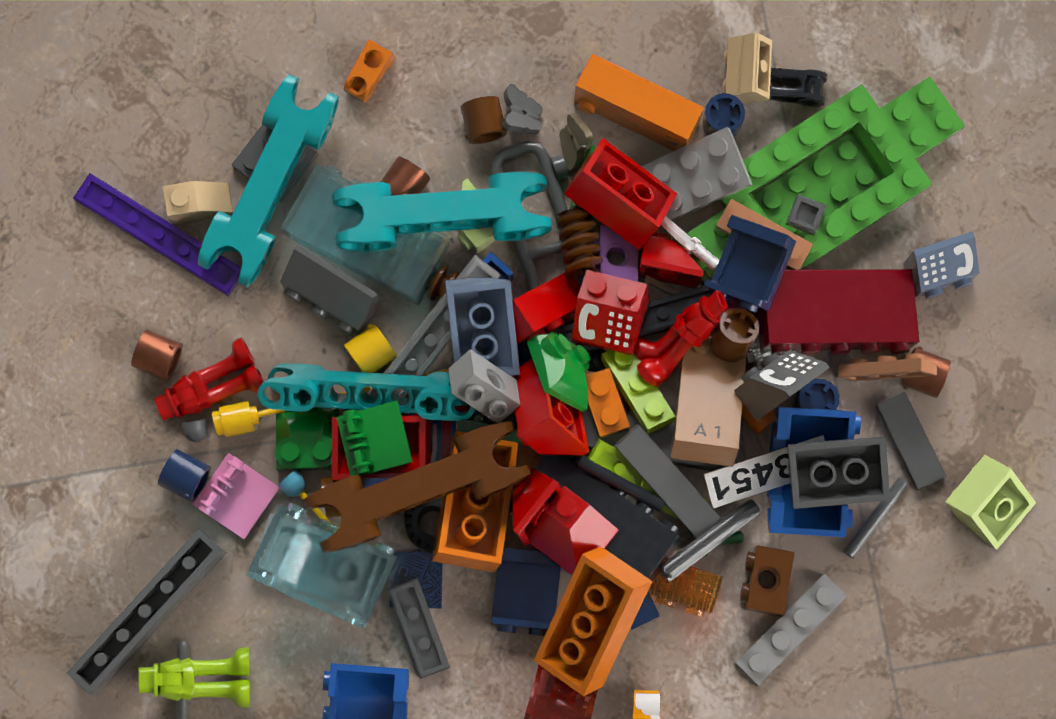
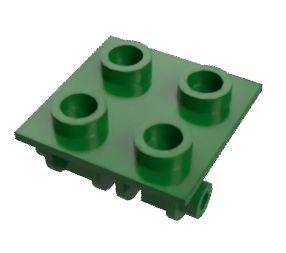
[337,400,413,476]

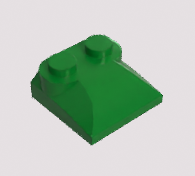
[527,332,590,412]
[275,407,339,472]

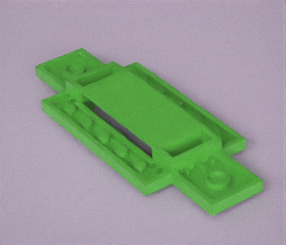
[676,76,965,285]

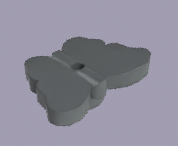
[502,84,543,134]

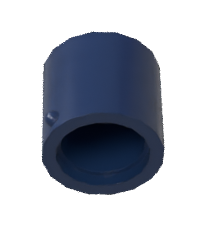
[702,93,745,137]
[795,379,839,410]
[158,449,211,502]

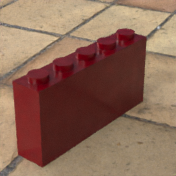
[757,269,920,355]

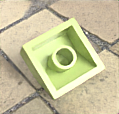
[945,455,1036,550]

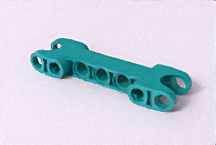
[198,74,339,288]
[332,172,552,252]
[258,363,475,421]

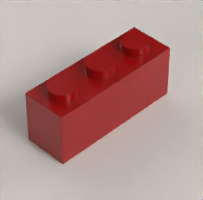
[512,272,581,344]

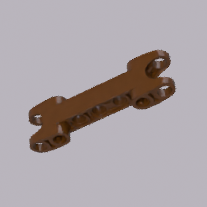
[303,422,532,553]

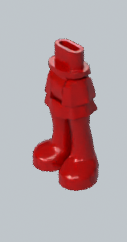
[633,290,728,387]
[154,337,267,421]

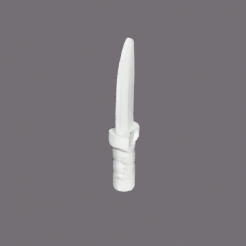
[661,216,719,272]

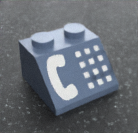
[903,231,980,299]

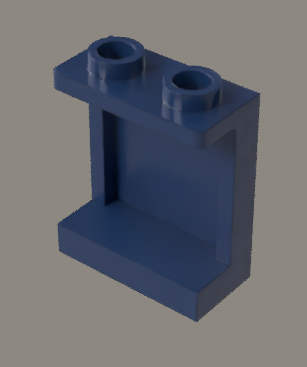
[704,214,797,313]

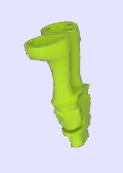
[139,647,250,708]

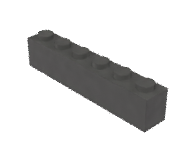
[67,529,227,696]

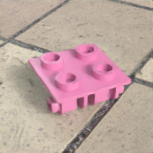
[192,453,280,540]

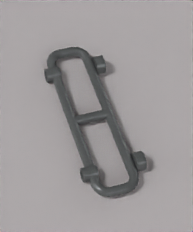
[487,141,602,356]

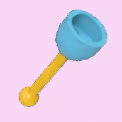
[278,469,339,534]

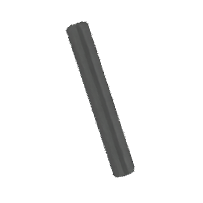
[659,499,760,581]

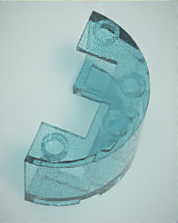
[246,503,397,629]

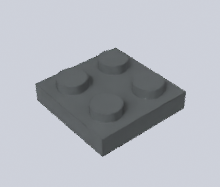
[231,125,318,203]

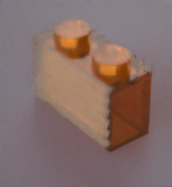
[650,566,723,618]

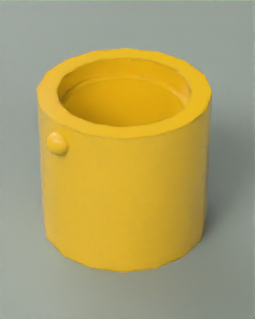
[343,324,397,373]

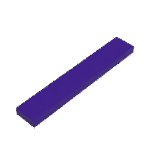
[73,173,241,297]

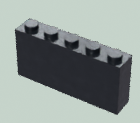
[509,454,681,582]

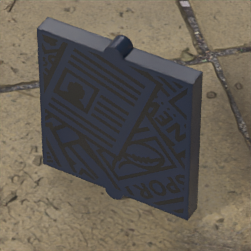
[389,549,443,609]

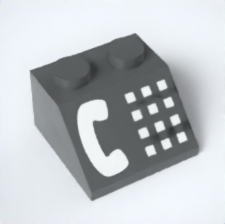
[734,350,830,421]

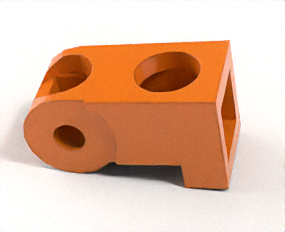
[343,39,396,103]

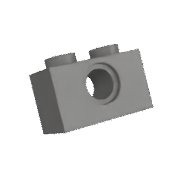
[449,349,520,424]

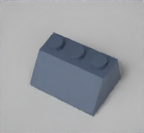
[445,277,520,376]

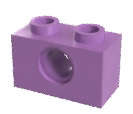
[593,225,638,282]

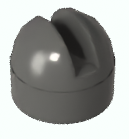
[182,418,208,442]

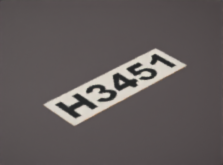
[704,435,825,508]

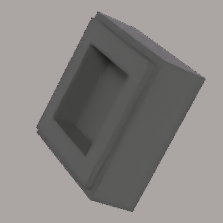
[785,194,827,236]

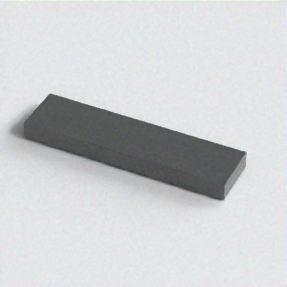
[614,424,721,538]

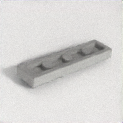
[735,574,847,686]

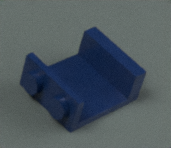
[491,547,561,636]

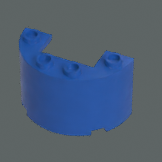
[767,406,861,537]
[322,663,409,719]

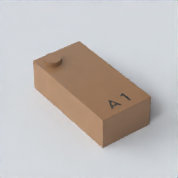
[670,336,746,467]

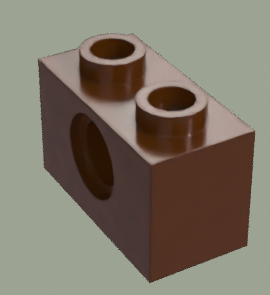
[740,545,795,617]

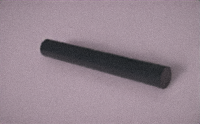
[576,455,665,512]

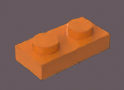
[586,368,630,439]

